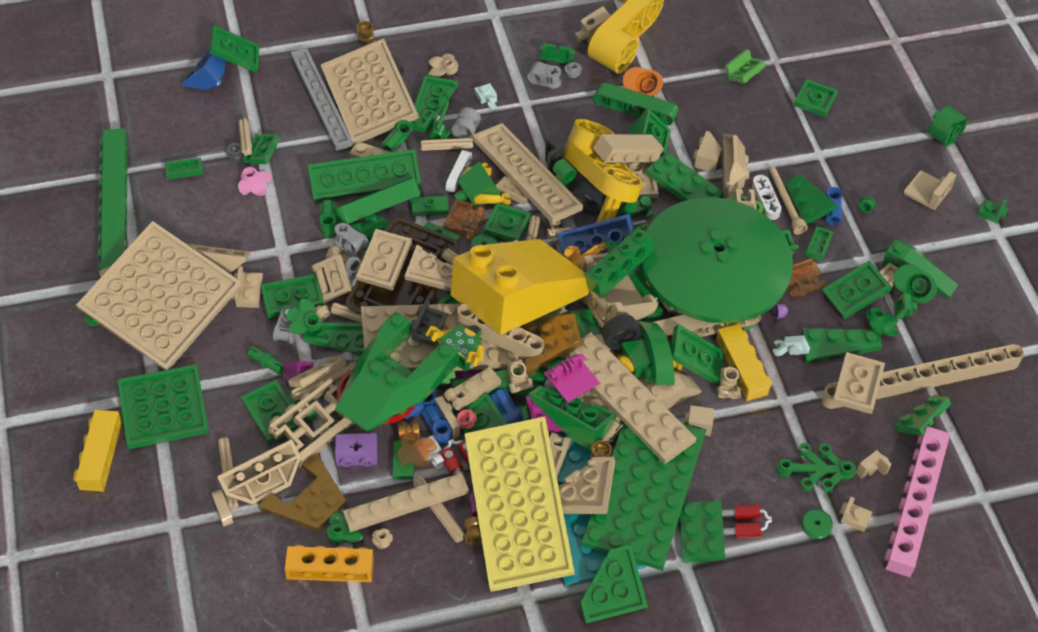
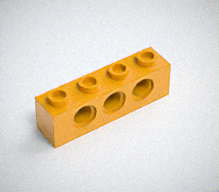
[285,545,374,582]

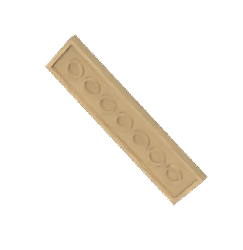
[473,123,583,223]
[563,333,696,464]

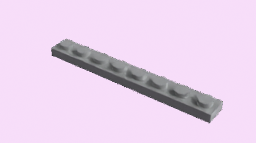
[291,48,353,151]

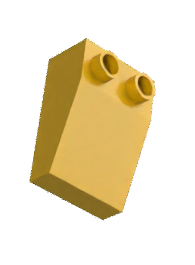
[451,239,589,335]

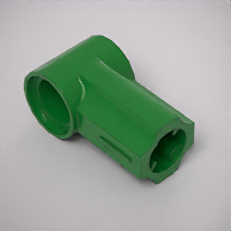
[381,120,412,152]
[553,159,577,192]
[319,200,337,238]

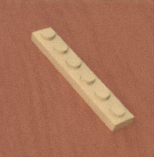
[343,473,469,532]

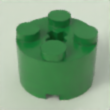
[926,105,968,147]

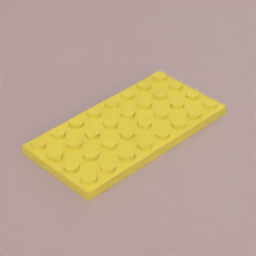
[465,417,575,592]

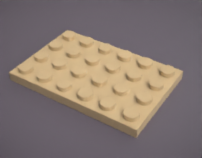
[321,38,419,145]

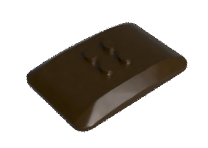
[346,218,459,315]

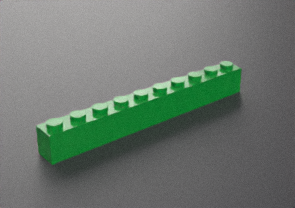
[98,128,128,272]

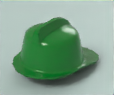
[894,264,937,303]

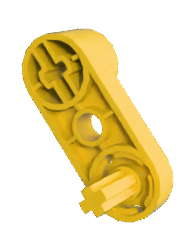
[587,0,664,74]
[564,119,644,223]

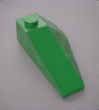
[882,239,958,299]
[528,386,617,451]

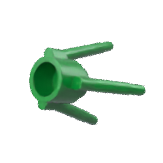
[429,101,452,140]

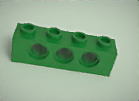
[585,227,655,298]

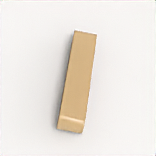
[456,304,544,359]

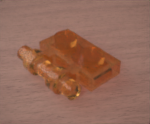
[443,199,485,239]
[788,258,827,297]

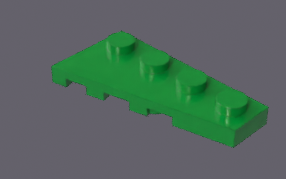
[410,75,458,132]
[303,322,364,355]
[802,328,882,364]

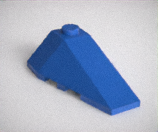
[182,49,226,90]
[557,214,635,253]

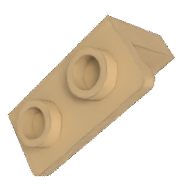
[232,266,263,308]

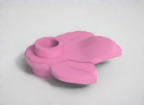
[238,167,273,196]

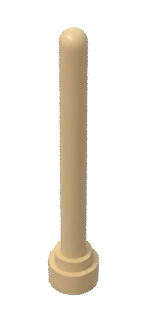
[769,167,808,235]

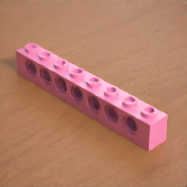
[884,426,950,577]

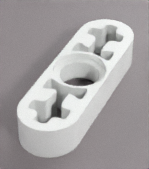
[446,150,472,193]
[752,175,781,220]

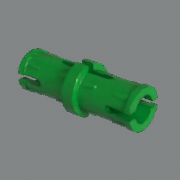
[247,346,284,375]

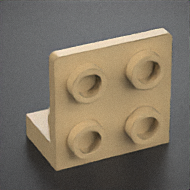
[903,171,956,210]

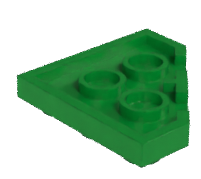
[579,544,648,624]

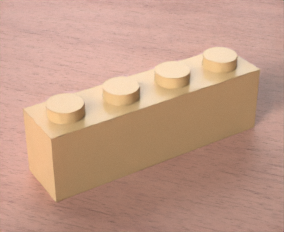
[593,134,664,163]

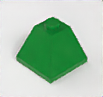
[629,108,671,156]

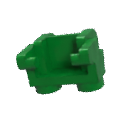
[619,196,654,222]

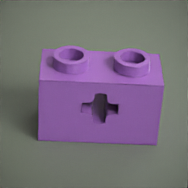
[335,433,378,467]

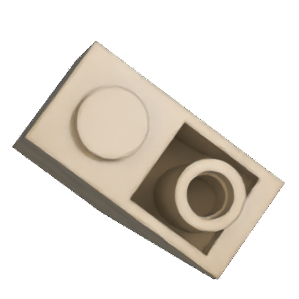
[693,131,722,173]

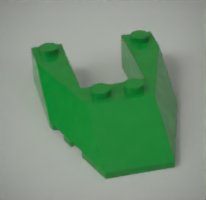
[335,311,459,432]

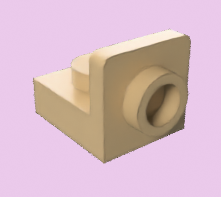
[856,450,891,479]
[840,497,872,532]

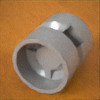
[452,107,481,138]

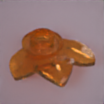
[398,432,437,467]

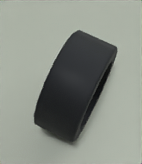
[572,181,607,216]
[601,315,641,350]

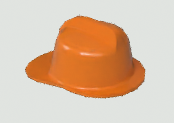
[623,67,663,96]

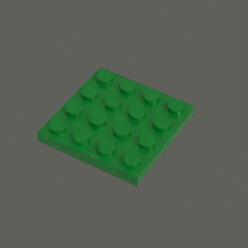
[118,364,209,450]

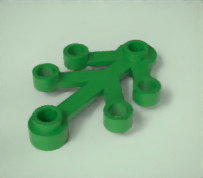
[776,443,857,493]

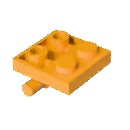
[564,242,608,268]

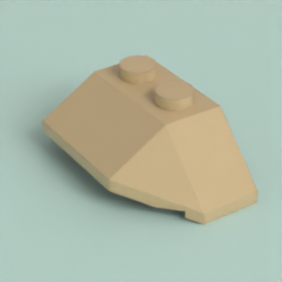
[721,134,749,199]
[185,243,251,274]
[638,370,701,409]
[217,439,301,504]

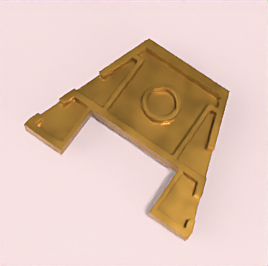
[519,314,583,377]
[258,453,347,532]

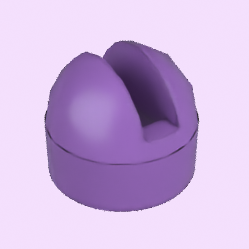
[772,303,788,319]

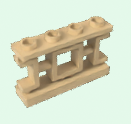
[268,378,355,468]

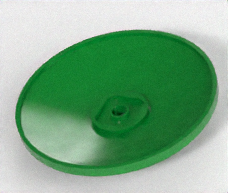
[641,197,793,323]

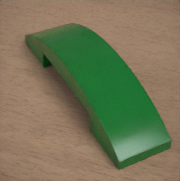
[637,321,675,386]

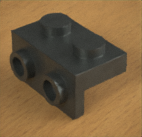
[545,134,565,176]
[410,300,448,347]

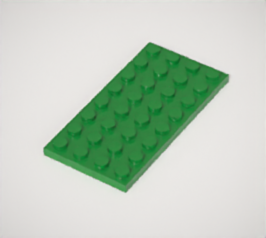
[581,423,706,571]

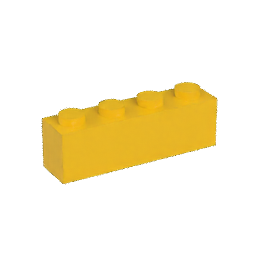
[716,324,772,401]
[74,410,122,492]

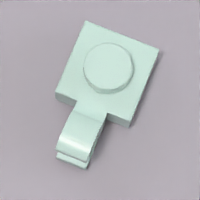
[474,83,497,110]
[773,335,810,356]

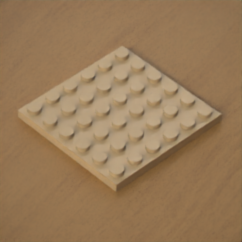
[76,221,242,370]

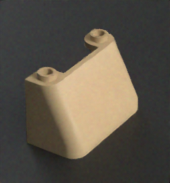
[580,253,658,328]

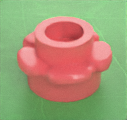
[457,410,477,429]

